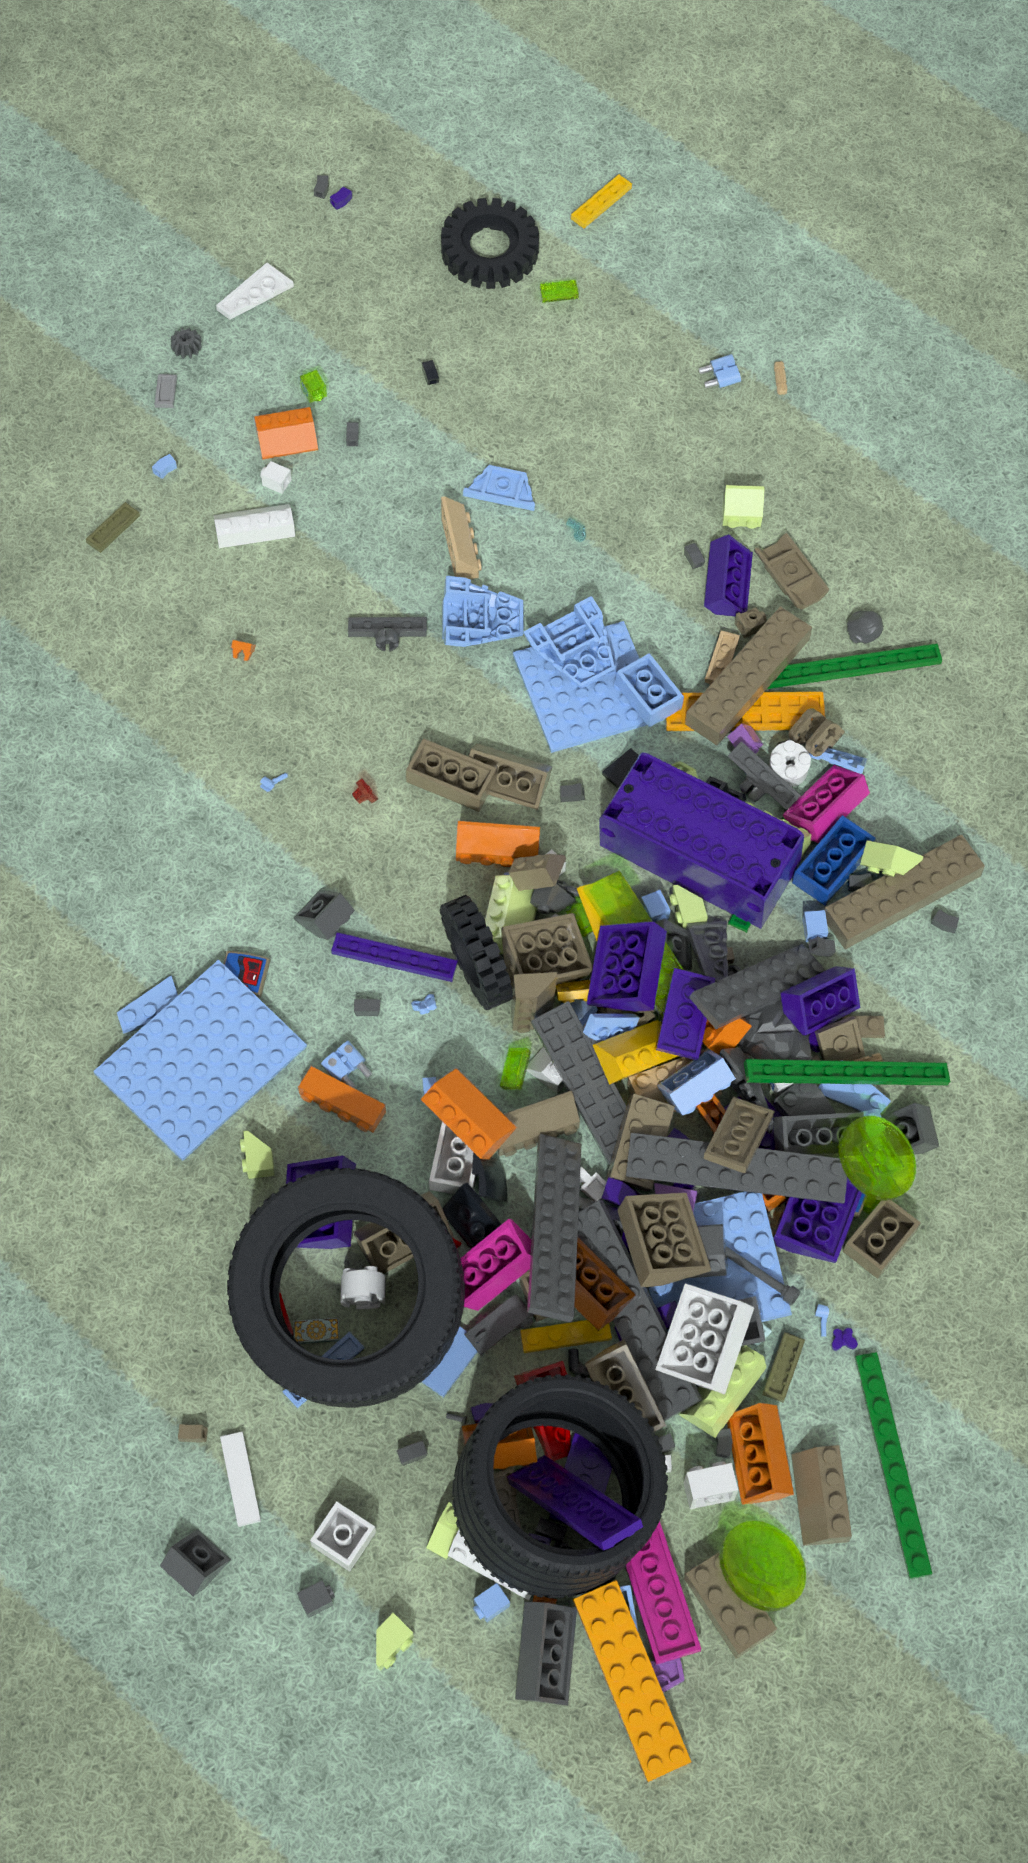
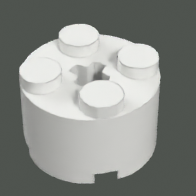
[768,740,811,787]
[341,1266,385,1309]

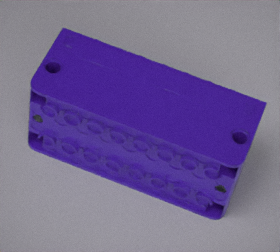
[599,752,804,929]

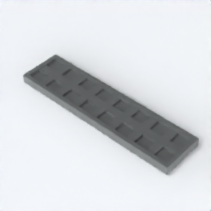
[689,944,826,1029]
[531,1001,626,1166]

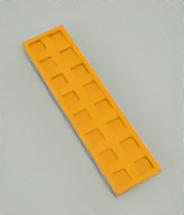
[666,692,825,731]
[573,1580,691,1782]

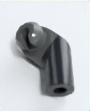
[568,1348,590,1379]

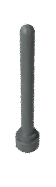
[726,1246,801,1305]

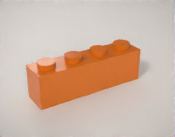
[298,1066,386,1133]

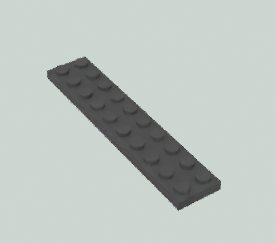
[626,1133,849,1204]
[527,1134,582,1323]
[577,1200,702,1421]

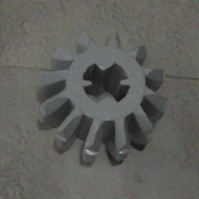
[170,327,202,359]

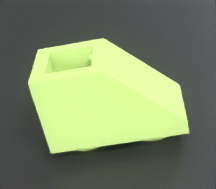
[669,885,708,929]
[240,1131,275,1179]
[376,1613,414,1671]

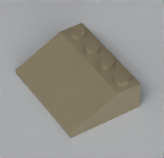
[501,913,593,988]
[618,1193,711,1287]

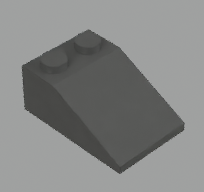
[773,1083,836,1117]

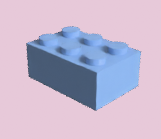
[615,653,684,727]
[657,1049,736,1115]

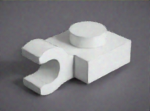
[580,1167,607,1202]

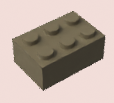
[843,1196,921,1279]

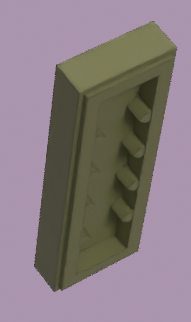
[86,502,140,553]
[762,1332,805,1403]

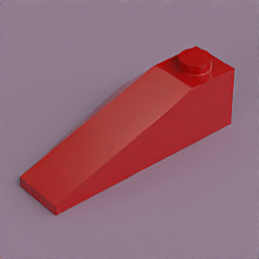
[514,1361,570,1461]

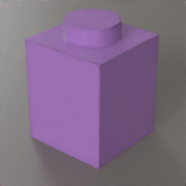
[727,724,763,754]

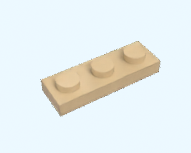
[705,630,740,684]

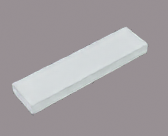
[220,1432,261,1527]

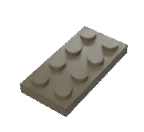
[703,1097,774,1174]

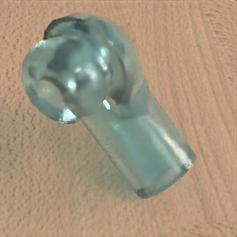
[566,518,586,542]

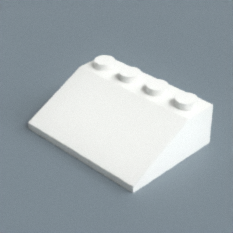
[655,1284,754,1395]

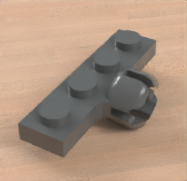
[348,617,427,652]
[728,741,801,810]

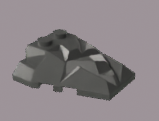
[737,1000,812,1060]

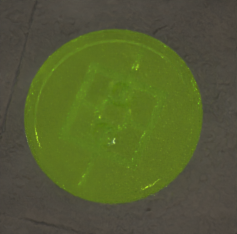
[839,1116,916,1201]
[719,1521,806,1611]

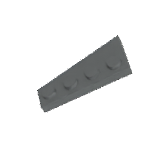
[686,921,728,982]

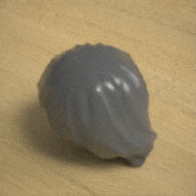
[847,610,884,644]

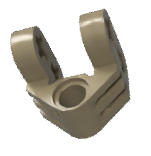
[789,708,845,757]

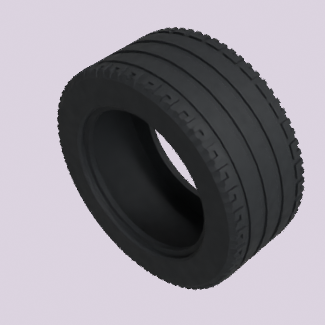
[227,1168,465,1408]

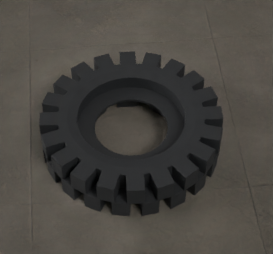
[441,198,539,289]
[440,895,513,1010]

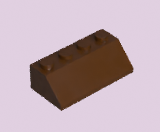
[574,1237,636,1331]

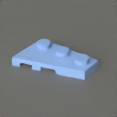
[808,745,867,774]
[117,976,178,1034]
[583,1014,639,1042]
[818,1060,891,1114]

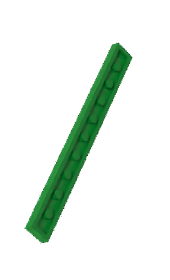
[767,643,942,689]
[744,1059,951,1086]
[855,1352,933,1580]

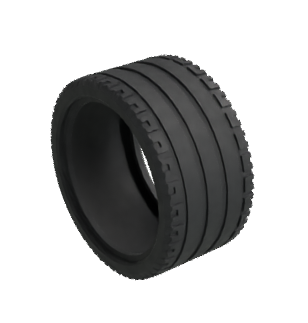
[452,1374,668,1598]

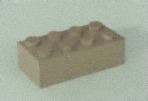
[606,1094,675,1192]
[684,1549,777,1659]

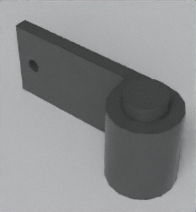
[464,1294,534,1356]

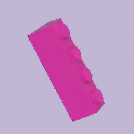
[783,765,870,843]
[460,1218,532,1311]

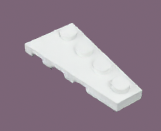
[216,263,294,320]

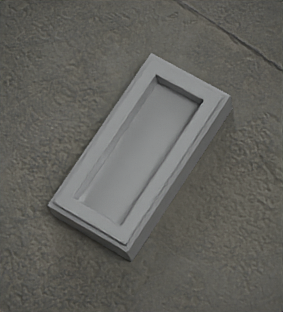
[154,374,177,408]

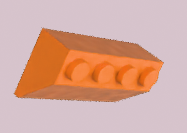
[456,821,540,867]
[421,1068,517,1159]
[727,1403,794,1505]

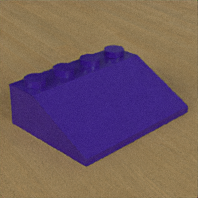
[587,922,667,1011]
[286,1155,356,1249]
[773,1178,865,1263]

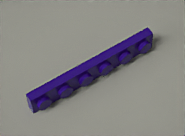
[331,932,458,982]

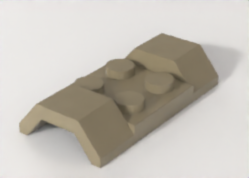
[754,533,829,610]

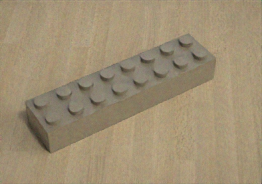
[685,606,812,745]
[824,834,985,950]

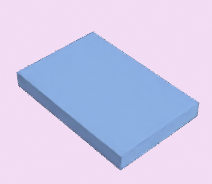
[422,1327,479,1398]

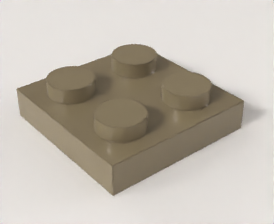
[815,1016,866,1061]

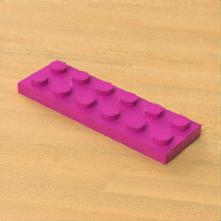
[625,1521,701,1665]

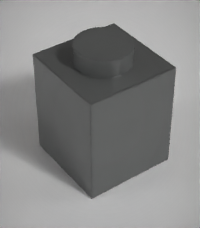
[297,1580,335,1618]

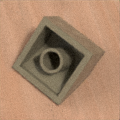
[509,854,566,891]

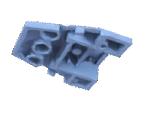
[442,576,523,647]
[523,596,615,689]

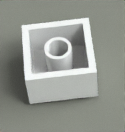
[683,1461,738,1509]
[310,1501,376,1572]

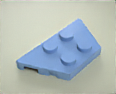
[463,465,535,511]

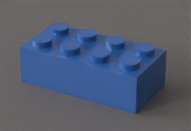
[792,815,876,906]

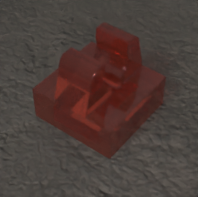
[352,778,378,804]

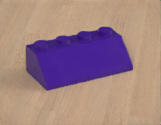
[704,534,753,617]
[780,966,861,1036]

